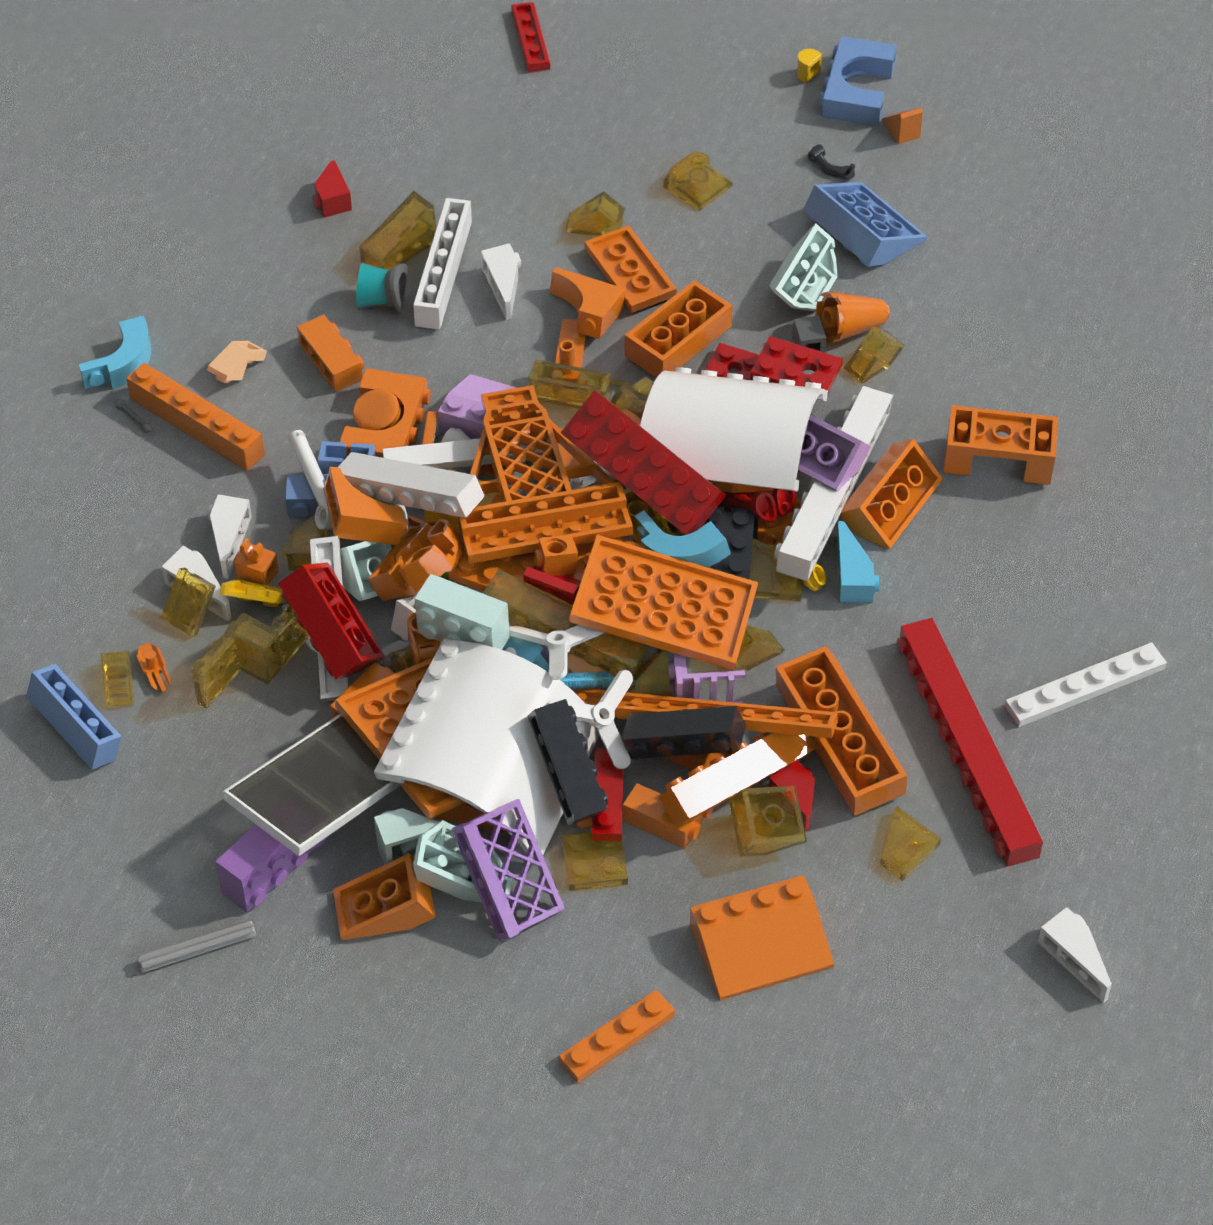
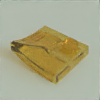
[749,539,803,602]

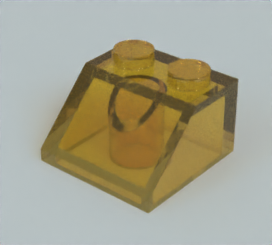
[729,786,807,857]

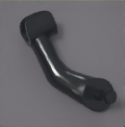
[808,144,855,179]

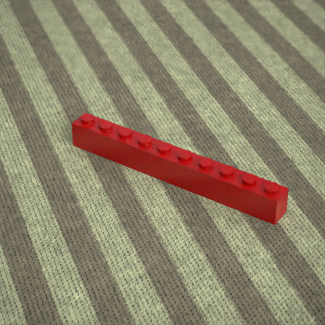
[897,618,1043,867]

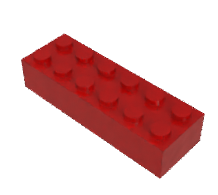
[560,390,726,535]

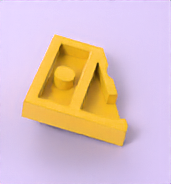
[220,579,286,607]

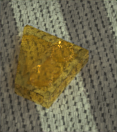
[880,806,941,881]

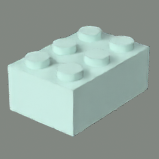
[414,574,510,650]

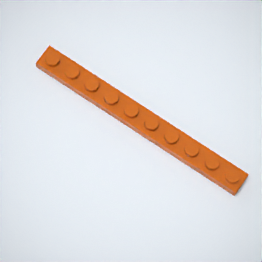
[571,689,838,738]

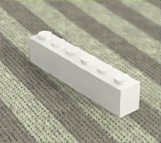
[413,198,472,330]
[337,452,484,518]

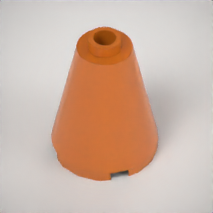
[815,291,890,343]

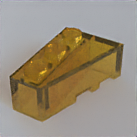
[359,191,436,270]

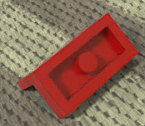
[523,566,581,610]

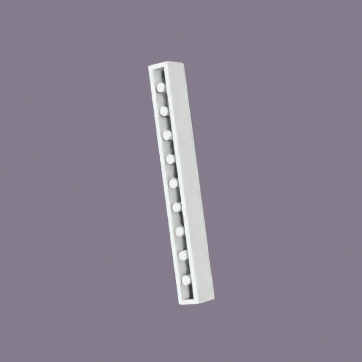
[774,386,893,581]

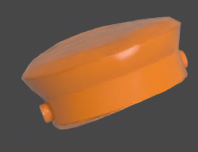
[353,389,401,430]

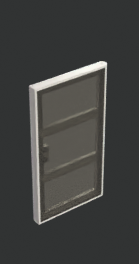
[221,713,400,856]

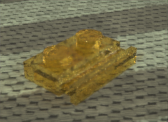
[160,567,216,636]

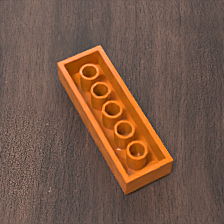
[776,645,907,816]

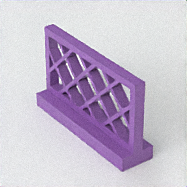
[451,799,565,939]

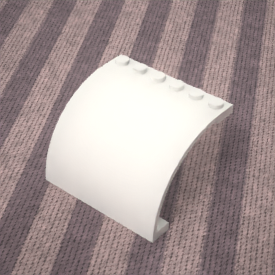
[640,367,828,491]
[374,639,600,865]

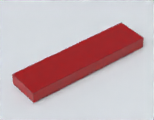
[511,2,551,73]

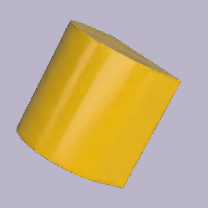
[797,49,822,83]

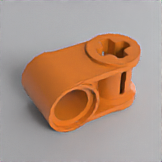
[407,612,441,665]

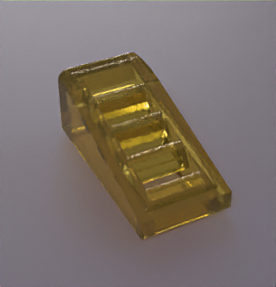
[101,650,134,707]

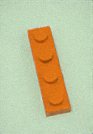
[559,989,675,1083]

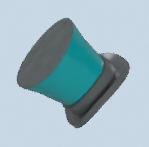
[356,263,408,314]

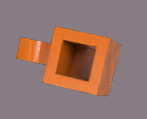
[233,538,279,586]

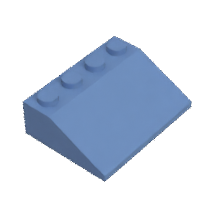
[803,182,927,267]

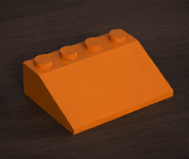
[690,875,834,1001]

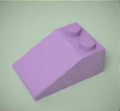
[438,374,517,439]

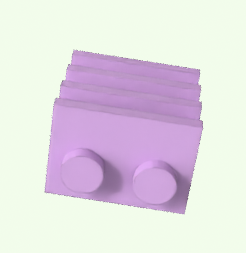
[667,653,745,703]

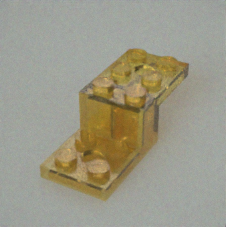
[191,604,310,709]

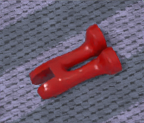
[722,489,796,521]

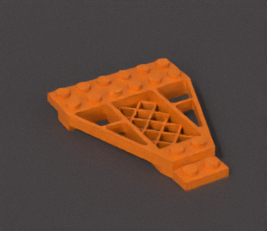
[458,385,633,564]

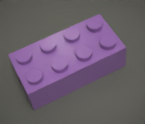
[215,791,328,913]

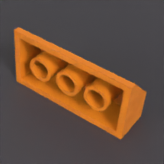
[840,439,943,549]

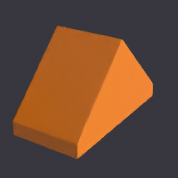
[882,107,923,144]

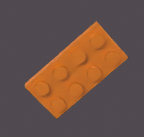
[585,225,677,313]

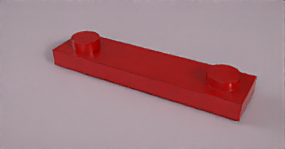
[592,749,624,841]

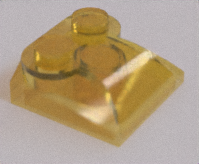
[663,152,733,211]

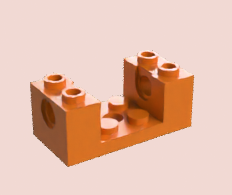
[943,405,1058,485]

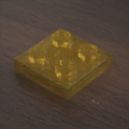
[562,832,628,891]

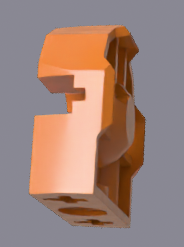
[368,519,464,601]

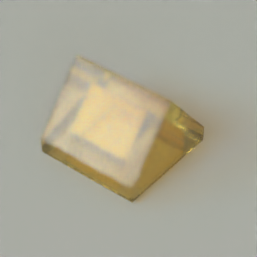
[389,647,414,673]

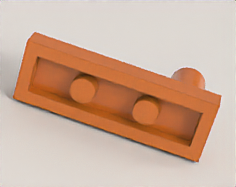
[553,319,587,384]

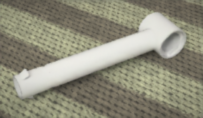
[288,430,333,530]

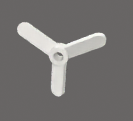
[509,625,605,681]
[549,670,633,769]

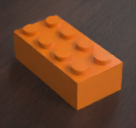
[624,280,733,378]

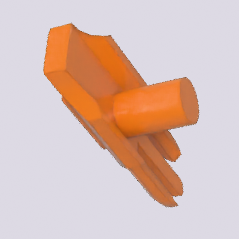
[136,642,171,692]

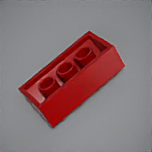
[278,562,385,680]

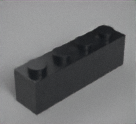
[527,699,608,825]
[621,706,746,759]

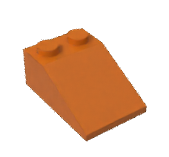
[333,853,436,941]

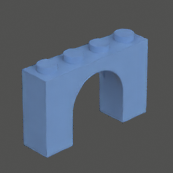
[819,36,897,126]

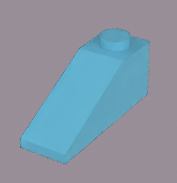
[836,521,879,603]

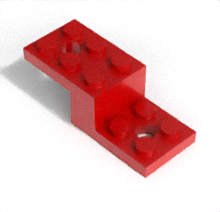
[705,336,843,395]

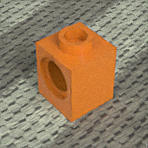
[534,534,578,576]

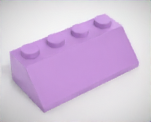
[798,414,871,490]

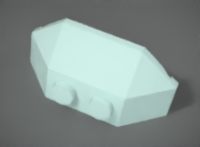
[769,224,837,312]
[413,821,512,903]

